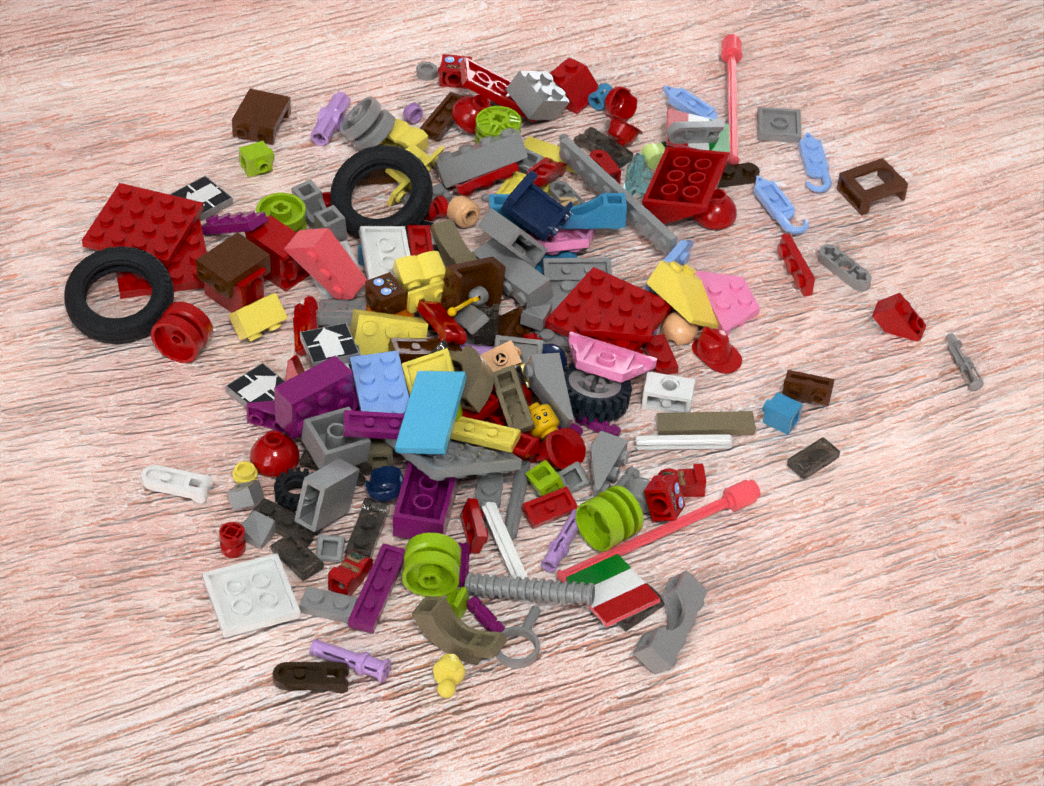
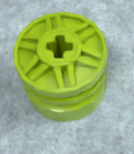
[475,106,522,144]
[575,485,644,552]

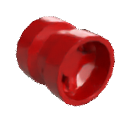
[424,195,449,222]
[219,522,246,558]

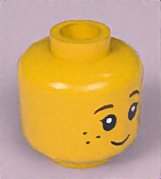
[529,402,560,441]

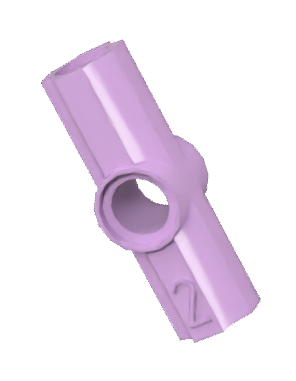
[310,91,351,146]

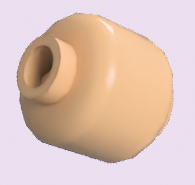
[447,196,480,228]

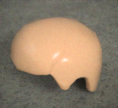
[660,312,698,346]

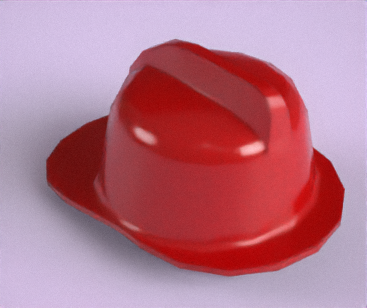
[605,113,643,146]
[692,326,742,374]
[536,428,586,470]

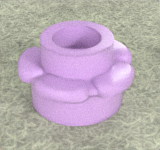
[403,103,423,123]

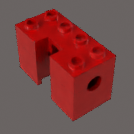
[204,215,310,313]

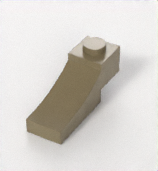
[430,219,477,267]
[493,365,536,433]

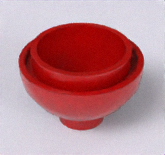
[452,95,491,134]
[693,188,737,229]
[250,431,300,477]

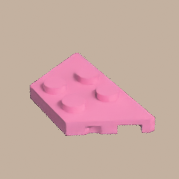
[526,229,596,255]
[695,271,760,336]
[568,332,657,383]

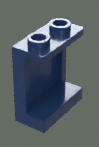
[500,170,574,242]

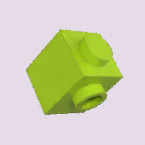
[239,141,275,178]

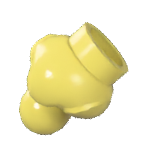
[433,654,466,698]

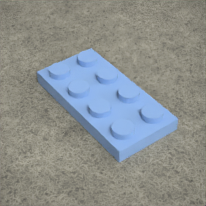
[350,351,409,414]

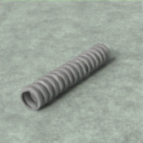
[465,572,595,606]

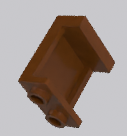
[232,88,291,145]
[196,232,271,299]
[441,256,506,317]

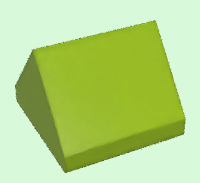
[446,587,469,620]

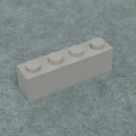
[434,128,528,188]
[473,238,554,308]

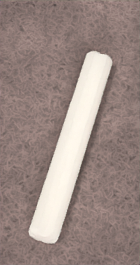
[635,434,732,450]
[482,502,528,579]

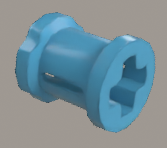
[588,83,613,110]

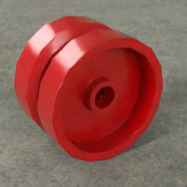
[151,302,213,363]

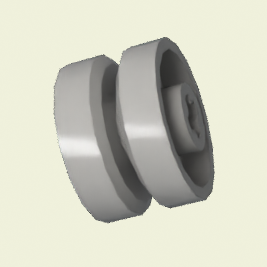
[340,96,395,151]

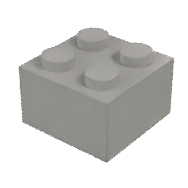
[506,70,570,120]
[301,407,371,469]

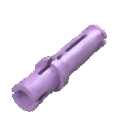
[541,509,579,572]

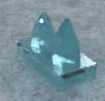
[624,153,653,196]

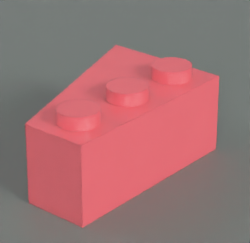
[284,228,367,300]

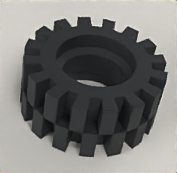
[274,467,313,515]

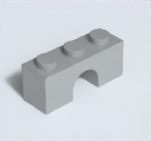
[291,179,347,241]

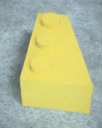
[350,309,428,355]

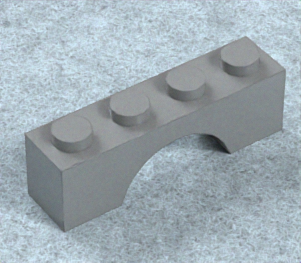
[633,570,708,674]

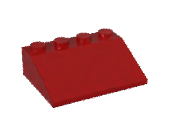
[642,146,731,224]

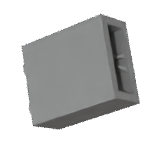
[478,208,548,268]
[294,458,360,532]

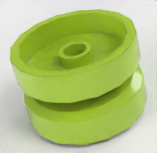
[256,192,307,232]
[402,533,461,597]

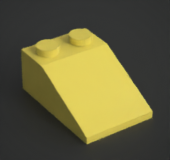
[646,260,719,329]

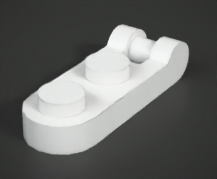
[141,465,214,504]

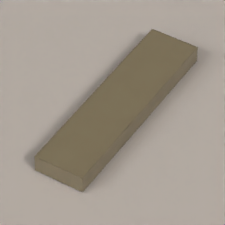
[656,411,756,435]

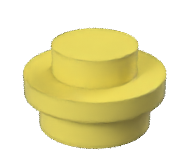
[232,461,258,483]

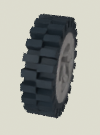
[563,362,632,422]

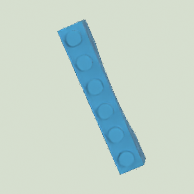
[489,193,627,230]

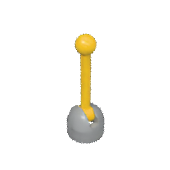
[447,286,489,317]

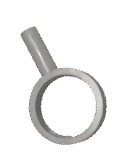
[496,606,541,669]

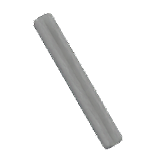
[505,460,531,541]

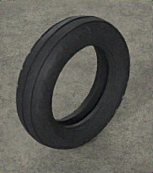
[330,145,433,239]
[64,246,174,344]

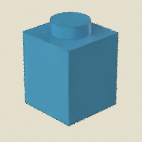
[762,392,803,435]

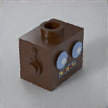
[365,272,406,314]

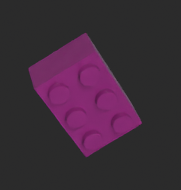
[274,355,354,439]
[393,461,458,539]

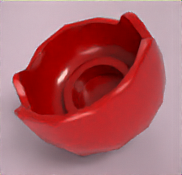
[605,86,638,120]

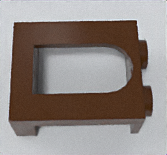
[837,158,908,216]

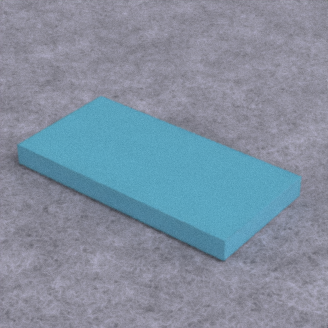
[395,371,467,454]

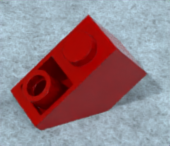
[872,293,926,342]

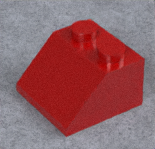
[549,57,599,114]

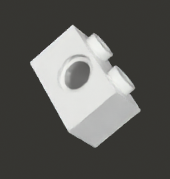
[642,372,695,413]

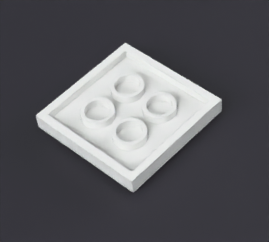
[202,553,301,638]

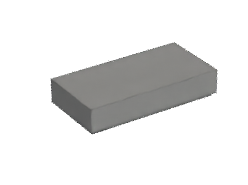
[453,304,490,335]

